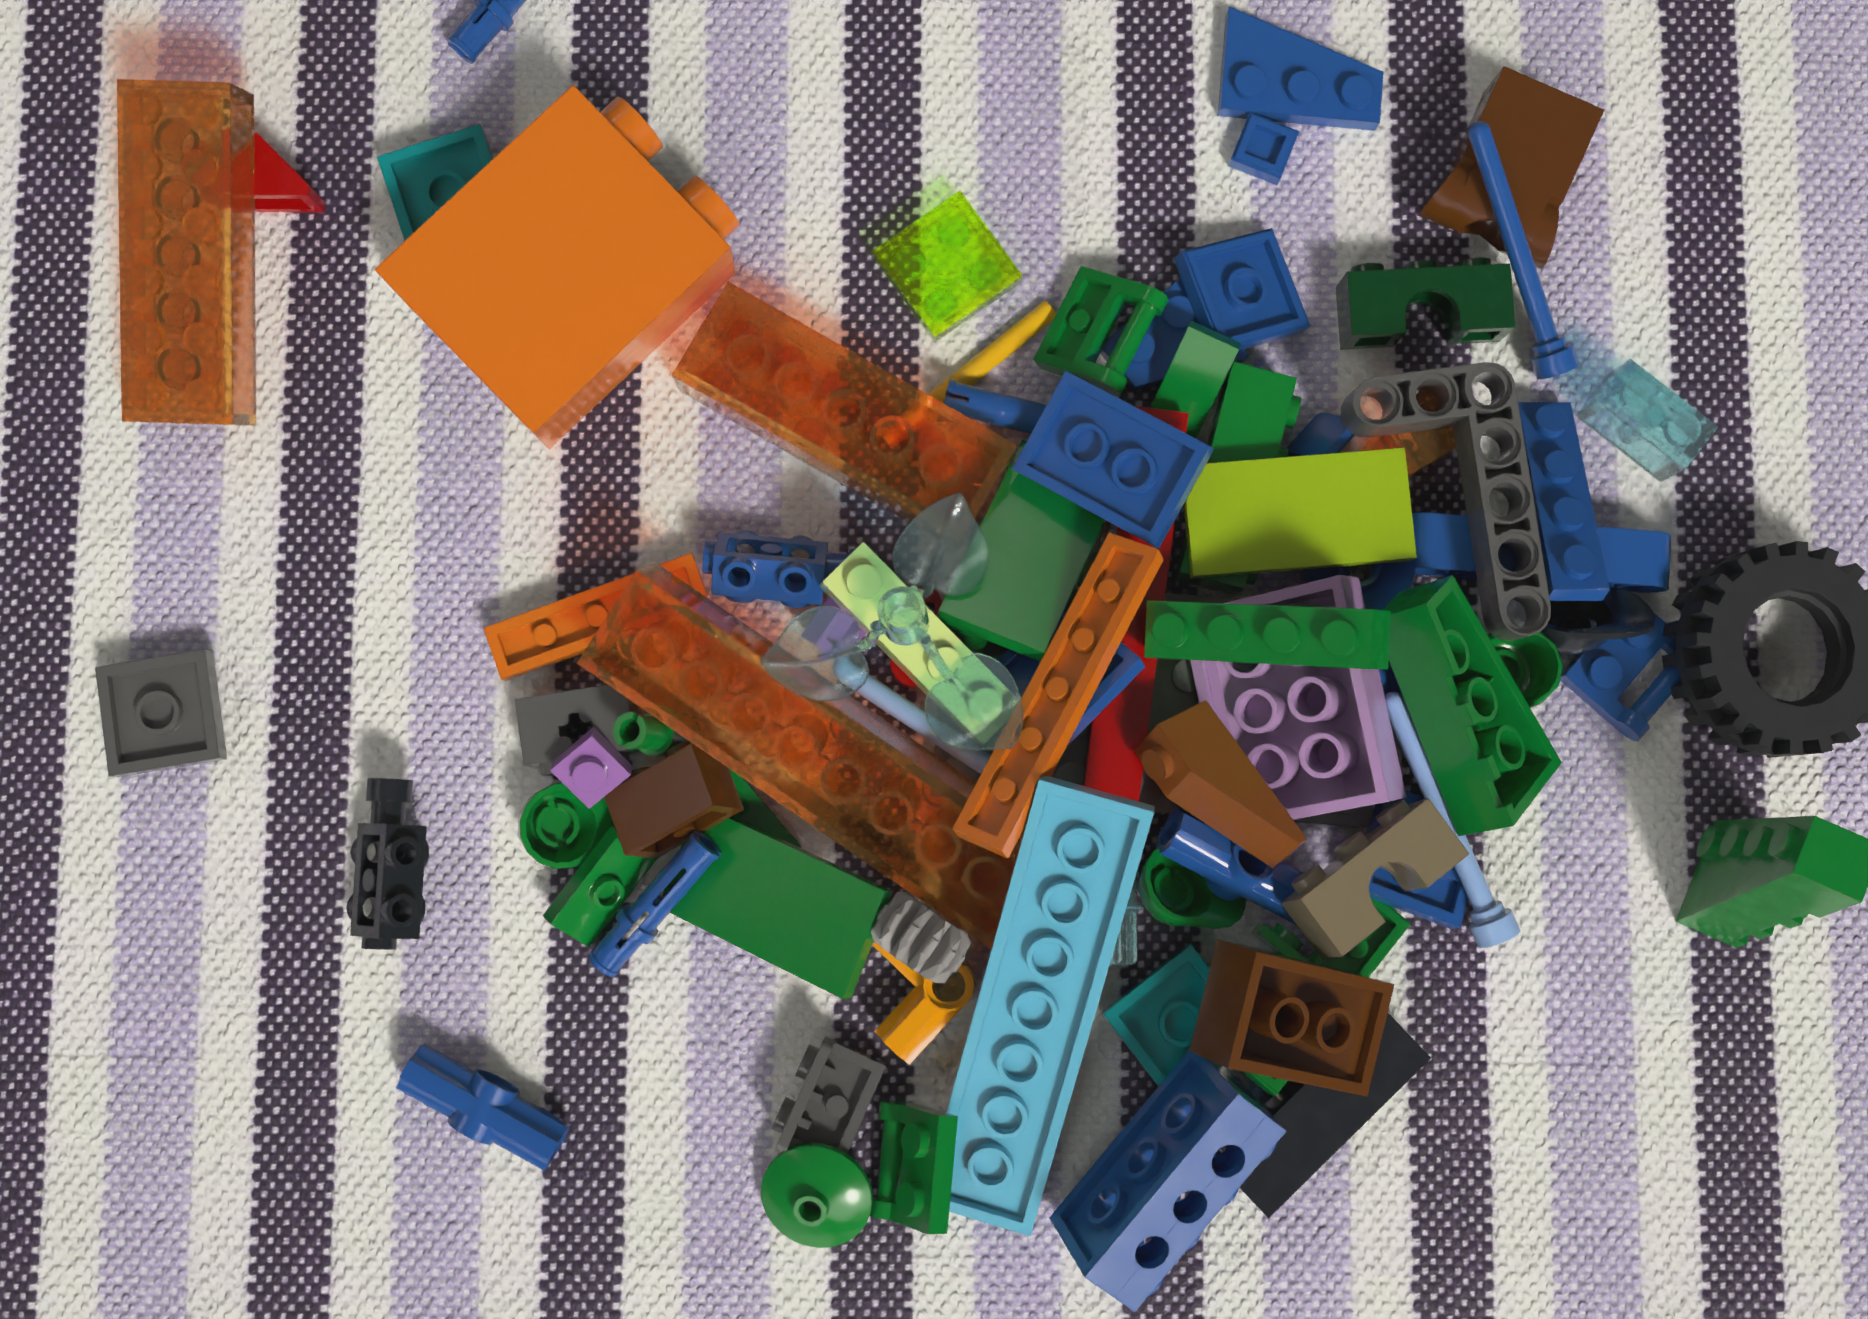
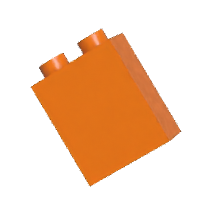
[374,85,740,450]

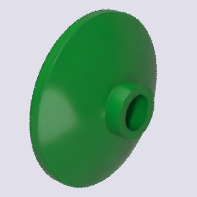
[761,1142,873,1248]

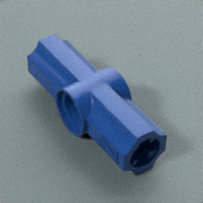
[1155,807,1303,925]
[396,1043,571,1171]

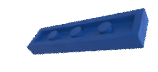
[1518,402,1610,601]

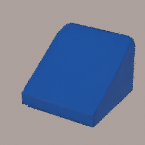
[1287,413,1355,457]

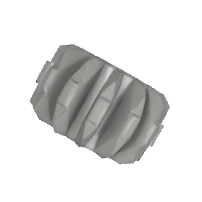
[870,892,971,983]

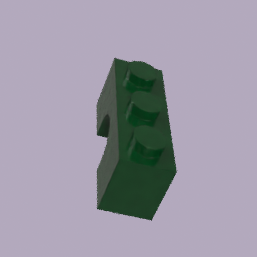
[1335,257,1516,350]

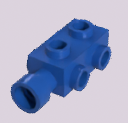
[702,530,855,608]

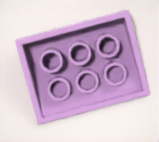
[1190,575,1406,820]

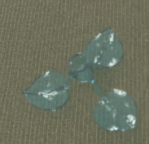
[761,493,1023,751]

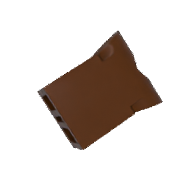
[1417,66,1604,269]

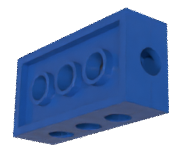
[1049,1049,1286,1312]

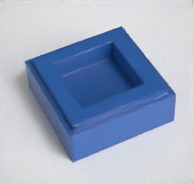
[1228,112,1299,185]

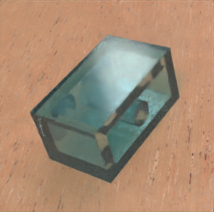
[1575,359,1718,482]

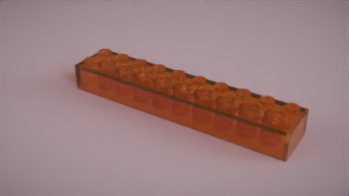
[577,561,1026,949]

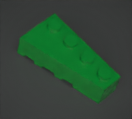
[1383,575,1562,836]
[1675,816,1868,948]

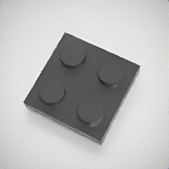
[95,649,227,777]

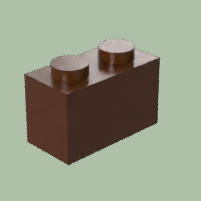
[604,741,744,858]

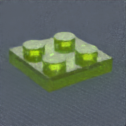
[872,191,1023,342]

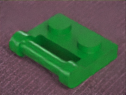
[1033,266,1169,397]
[870,1100,958,1235]

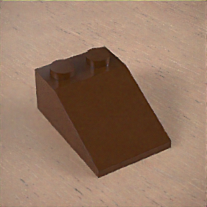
[1189,939,1395,1096]

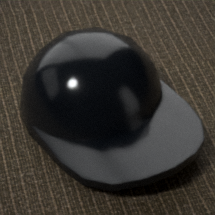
[1541,587,1656,655]

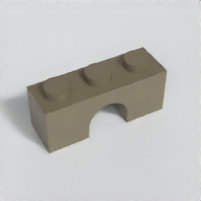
[1281,798,1470,959]

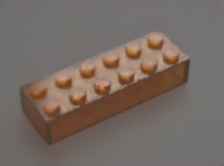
[117,79,256,426]
[671,281,1017,551]

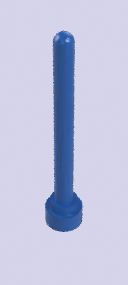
[1468,121,1580,379]

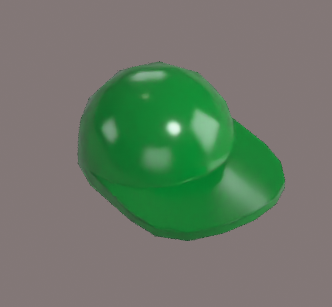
[518,782,621,869]
[1137,849,1246,929]

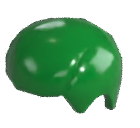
[1487,631,1563,708]

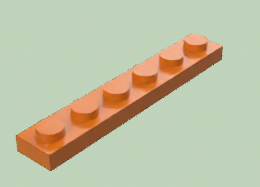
[952,533,1164,858]

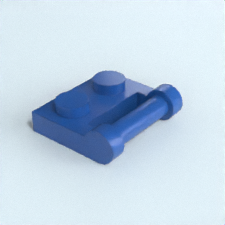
[1560,613,1681,742]

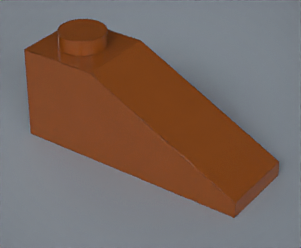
[1134,700,1307,868]

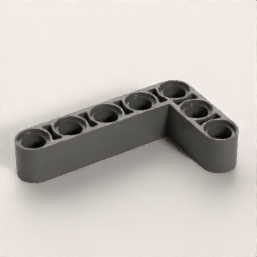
[1340,362,1551,641]

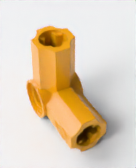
[872,942,976,1065]

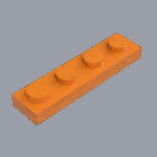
[483,553,712,681]

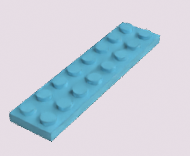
[946,776,1155,1236]

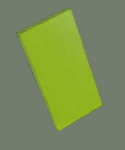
[1183,448,1417,579]

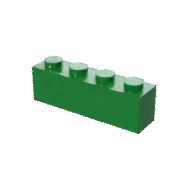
[1173,361,1301,596]
[1144,601,1391,669]

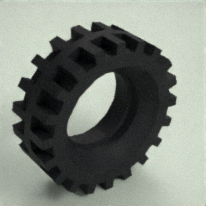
[1662,541,1868,758]

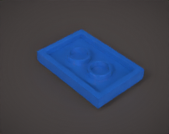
[1012,371,1214,549]

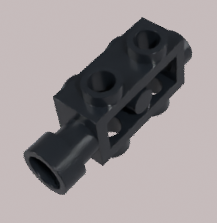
[346,778,429,950]

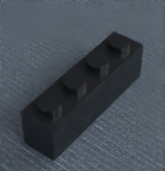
[1217,1013,1431,1219]

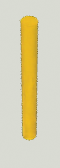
[878,301,1056,451]

